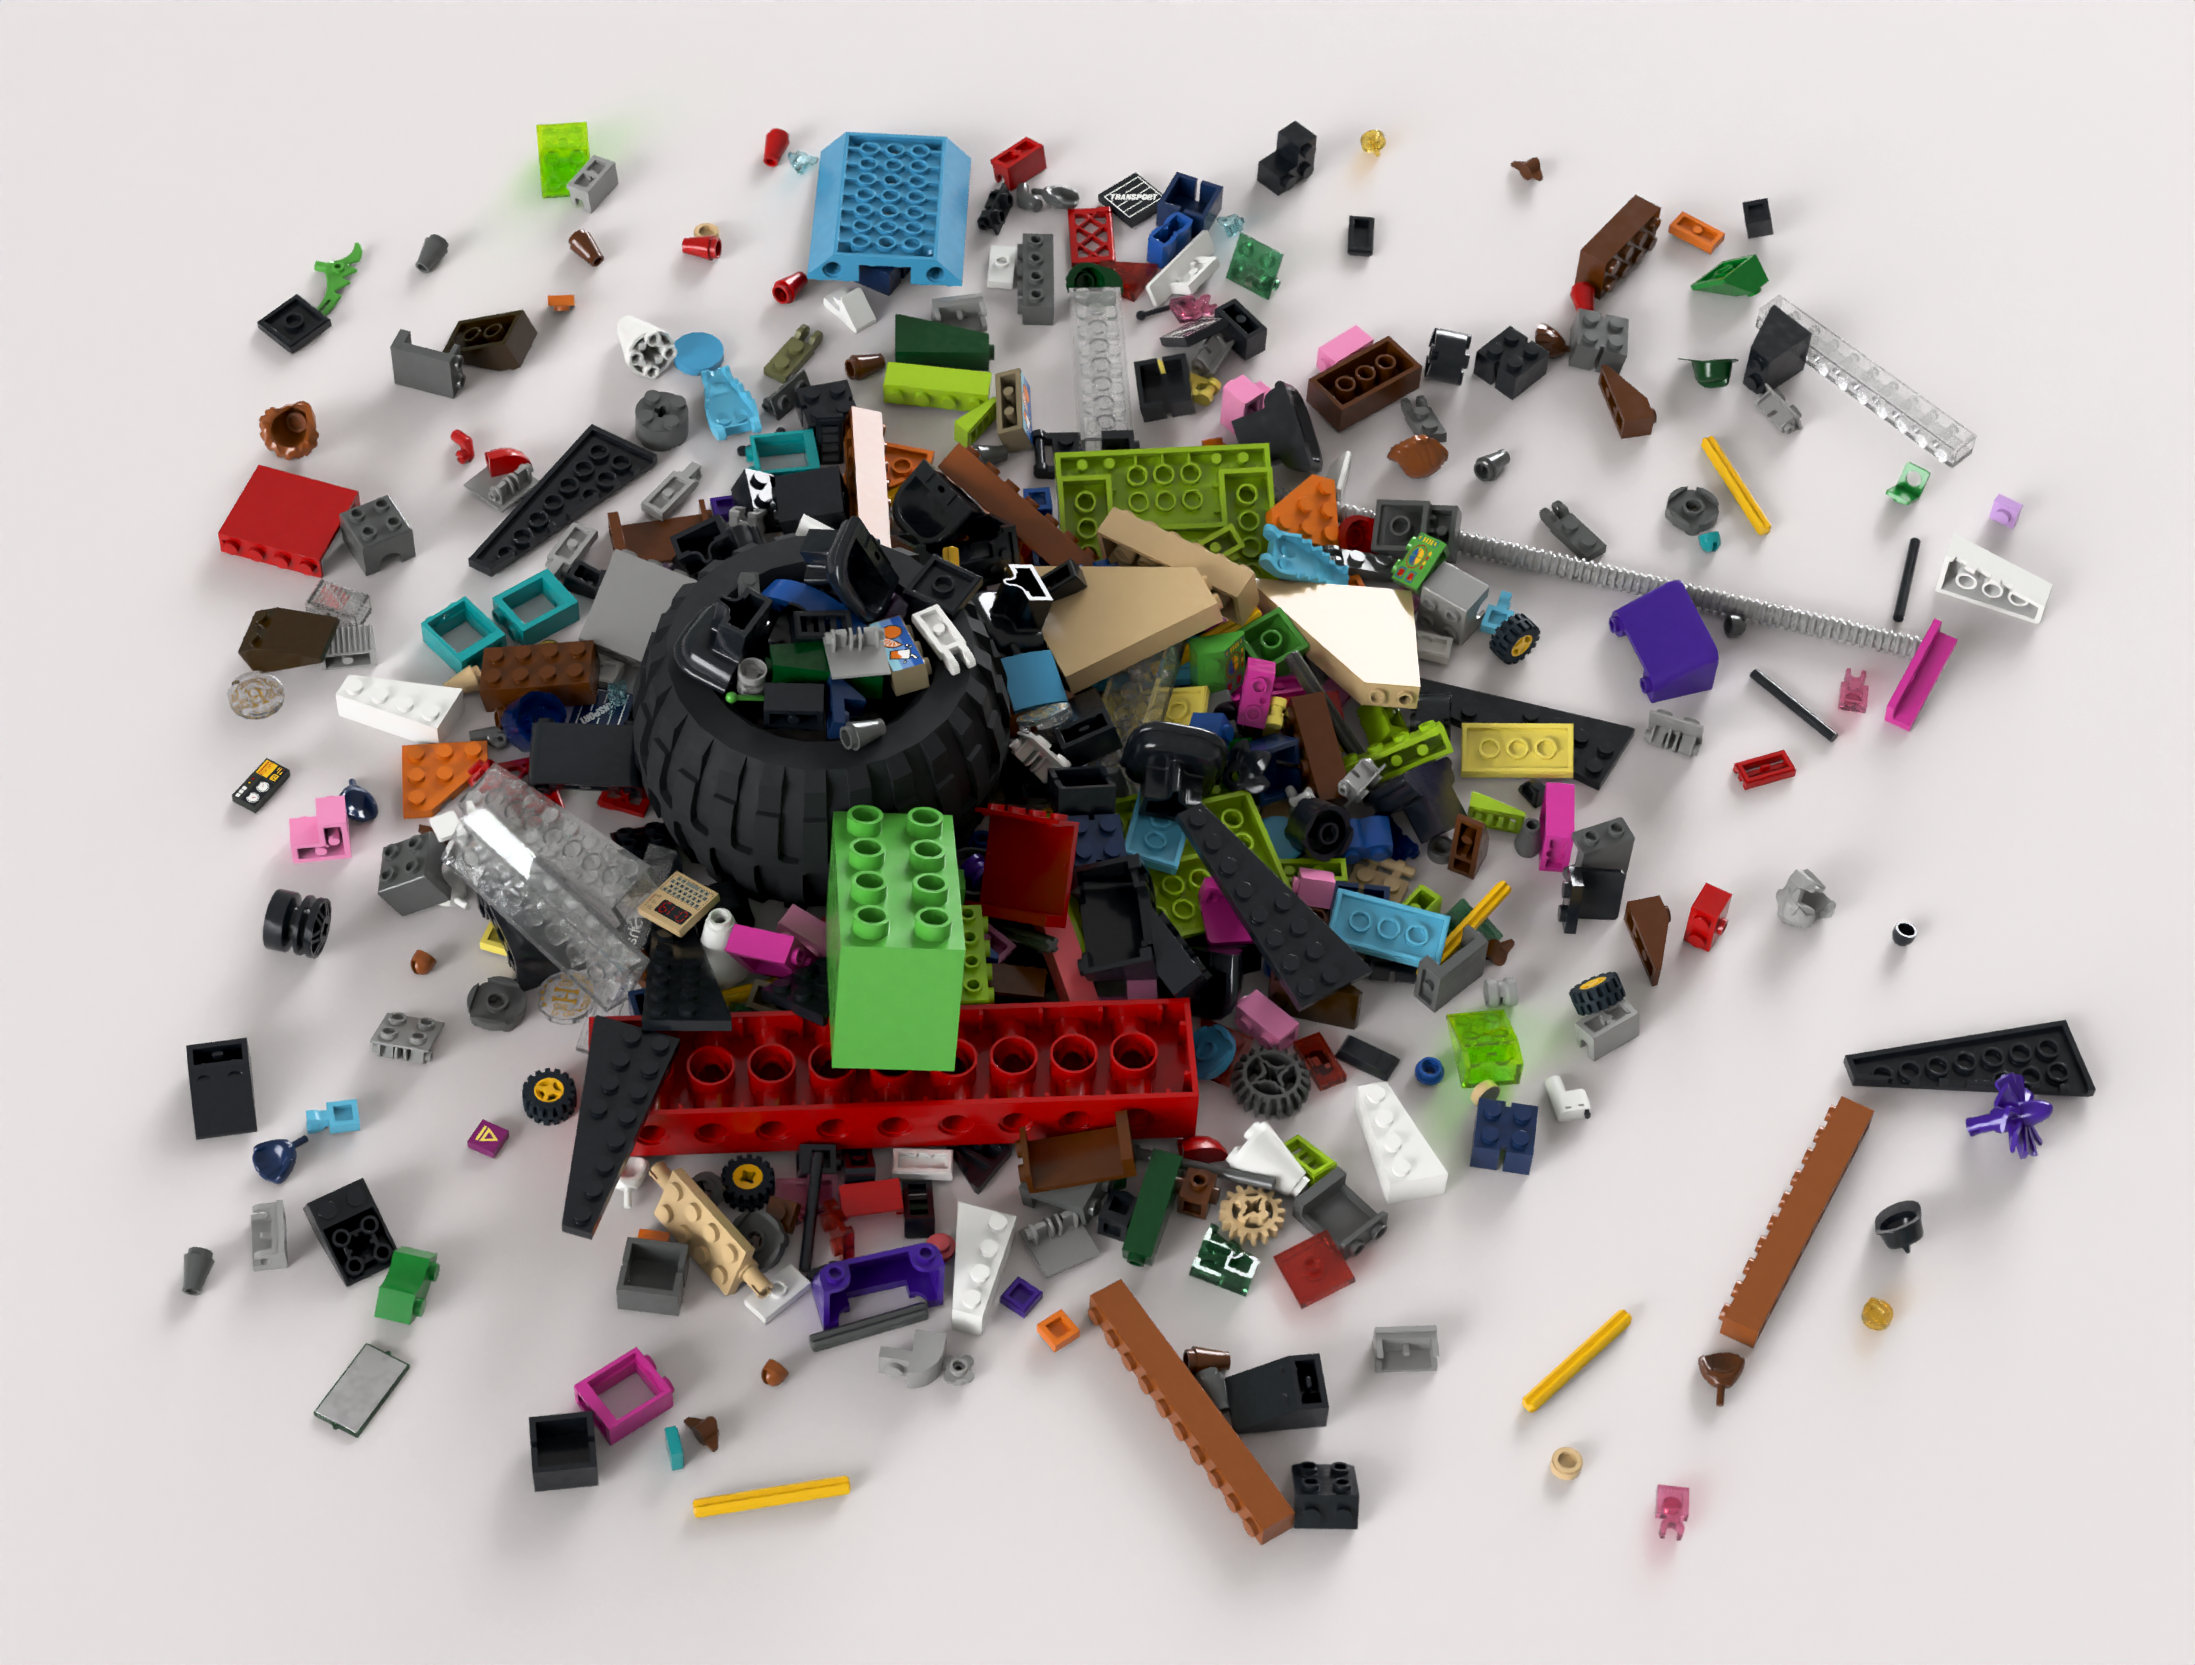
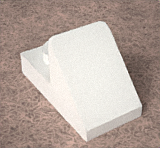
[824,286,876,334]

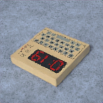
[637,871,720,938]

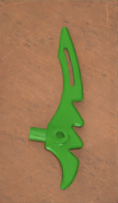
[314,242,362,316]

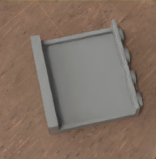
[579,549,697,669]

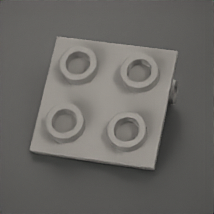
[464,463,539,513]
[823,625,891,679]
[1643,709,1704,757]
[370,1012,445,1064]
[1018,1210,1101,1278]

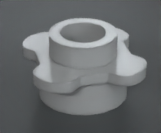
[943,1355,974,1386]

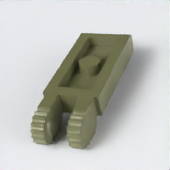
[764,324,823,383]

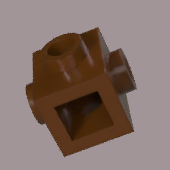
[1175,1167,1221,1220]

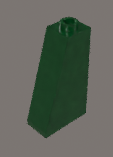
[895,314,994,371]
[764,641,883,699]
[1122,1148,1184,1267]

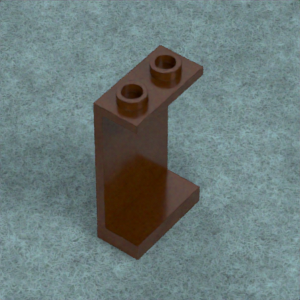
[607,499,713,564]
[1015,1110,1137,1194]

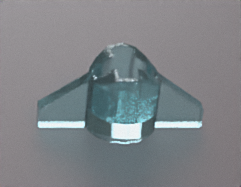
[787,150,819,175]
[1216,214,1245,238]
[607,679,628,717]

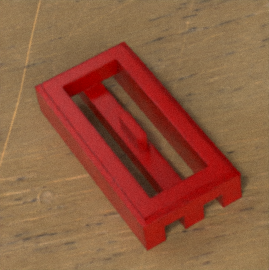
[1733,750,1796,790]

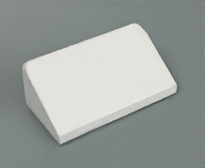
[1326,451,1352,503]

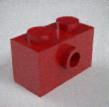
[1683,882,1732,952]

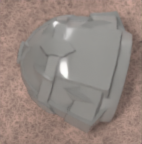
[1776,869,1836,928]

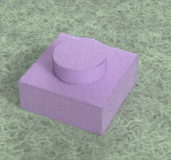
[1989,494,2023,529]

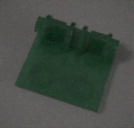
[1226,232,1284,300]

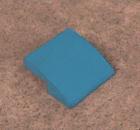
[1001,650,1068,715]

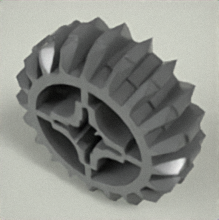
[1231,1045,1311,1120]

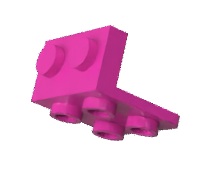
[1197,876,1254,945]

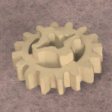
[1219,1185,1285,1247]

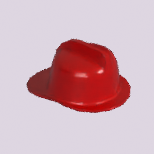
[1338,515,1388,556]

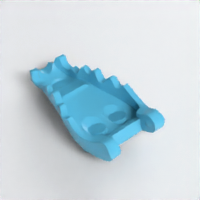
[701,365,762,441]
[1259,524,1350,585]

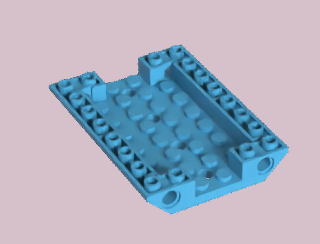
[807,132,971,287]

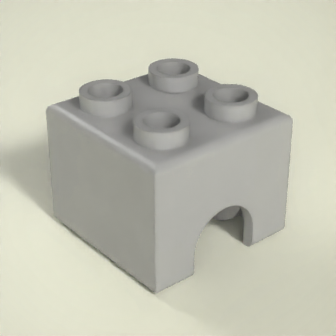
[1417,561,1490,646]

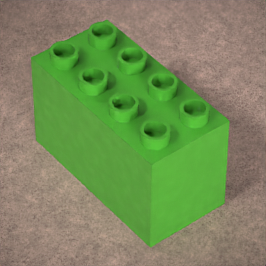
[825,805,965,1071]

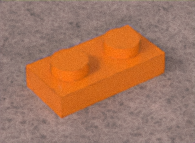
[1668,211,1725,254]

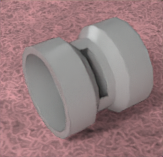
[736,657,767,695]
[1483,977,1518,1008]

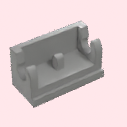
[566,155,618,214]
[931,293,987,332]
[1575,999,1639,1061]
[251,1200,288,1271]
[1372,1325,1439,1373]

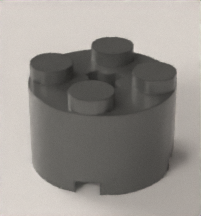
[635,390,689,452]

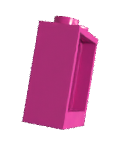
[1237,657,1276,729]
[1539,782,1575,872]
[724,924,819,979]
[574,1347,675,1446]

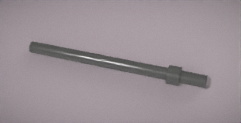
[1133,1143,1276,1191]

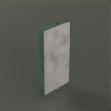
[313,1343,410,1438]

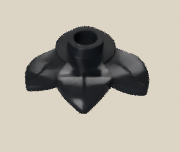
[1222,739,1272,794]

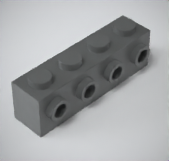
[1017,233,1054,325]

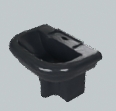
[1231,381,1323,474]
[892,459,988,550]
[670,514,764,580]
[799,516,900,623]
[971,564,1053,659]
[673,587,773,695]
[1120,721,1229,822]
[1362,757,1467,844]
[1156,936,1261,1020]

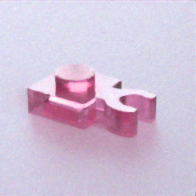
[1168,294,1217,324]
[1838,668,1869,713]
[1655,1484,1689,1541]

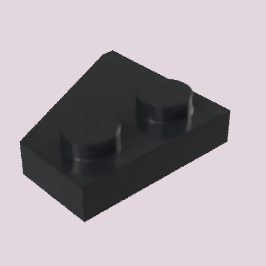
[945,1144,1012,1194]

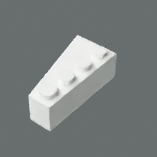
[1935,533,2053,624]
[336,675,465,744]
[1354,1081,1448,1204]
[952,1201,1017,1336]

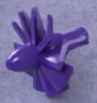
[1966,1072,2053,1160]

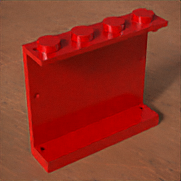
[218,465,360,578]
[964,803,1079,928]

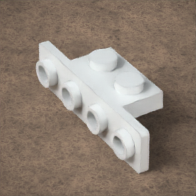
[1146,230,1221,307]

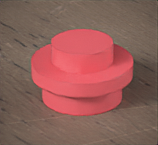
[926,1233,956,1262]

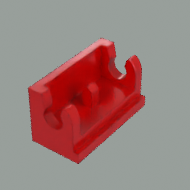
[990,137,1047,191]
[838,1178,904,1221]

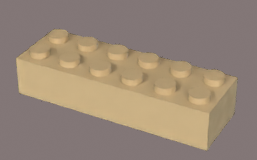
[1096,507,1260,626]

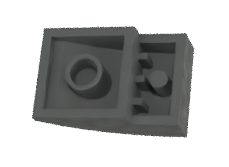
[1371,499,1462,564]

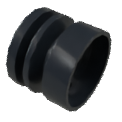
[263,889,332,959]

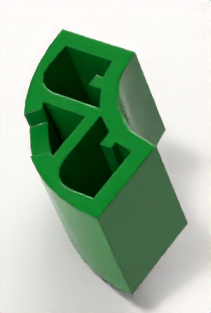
[374,1246,440,1325]

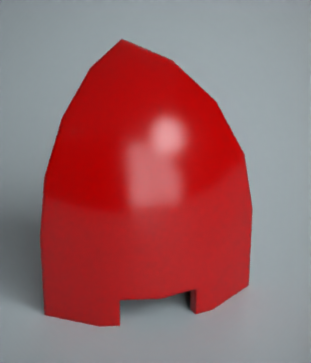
[485,448,532,477]
[1176,1136,1228,1163]

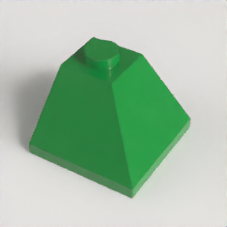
[1690,254,1769,297]

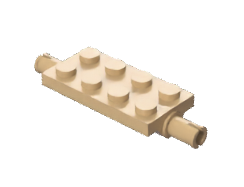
[649,1161,774,1299]

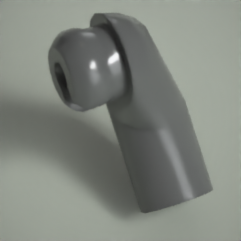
[1017,183,1043,212]
[469,726,509,749]

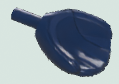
[339,779,378,822]
[252,1135,308,1184]

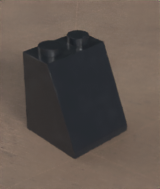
[1743,305,1812,395]
[771,465,849,535]

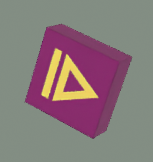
[467,1119,509,1159]

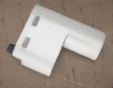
[1544,1075,1591,1122]

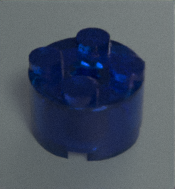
[500,691,567,752]

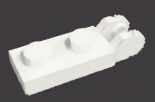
[911,604,976,676]

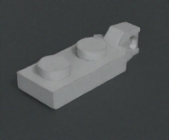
[641,461,702,522]
[545,522,598,581]

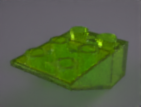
[536,122,590,198]
[1446,1009,1524,1089]

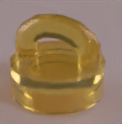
[1360,130,1386,157]
[1861,1297,1893,1331]

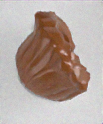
[259,401,319,460]
[1387,434,1449,479]

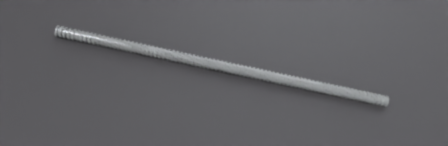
[1274,486,1924,659]

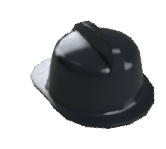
[1875,1200,1924,1254]

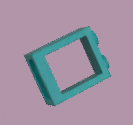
[745,429,820,476]
[492,568,580,645]
[421,596,507,673]

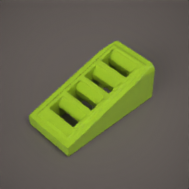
[954,397,997,448]
[1467,791,1526,834]
[1284,1134,1337,1188]

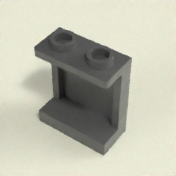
[390,329,466,399]
[1562,817,1635,880]
[1414,925,1489,1013]
[1292,1166,1388,1262]
[1018,1180,1115,1225]

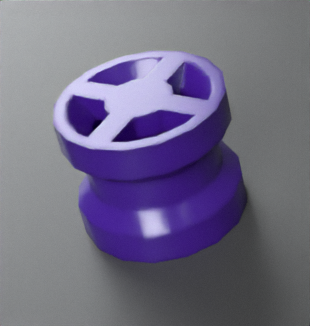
[960,853,985,890]

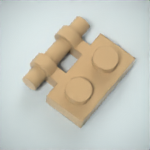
[1348,858,1417,904]

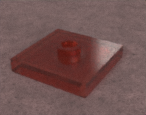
[1273,1230,1356,1309]

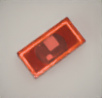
[1293,1032,1347,1091]

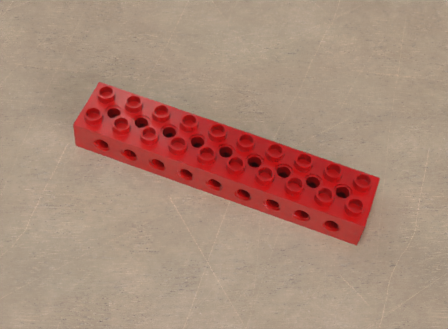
[589,998,1199,1156]

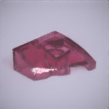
[776,1174,838,1226]

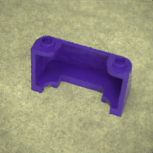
[1609,579,1719,703]
[812,1243,945,1331]

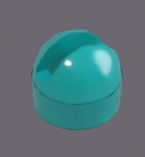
[1698,531,1721,552]

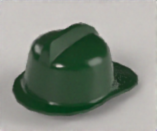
[1065,262,1123,308]
[1678,358,1738,388]

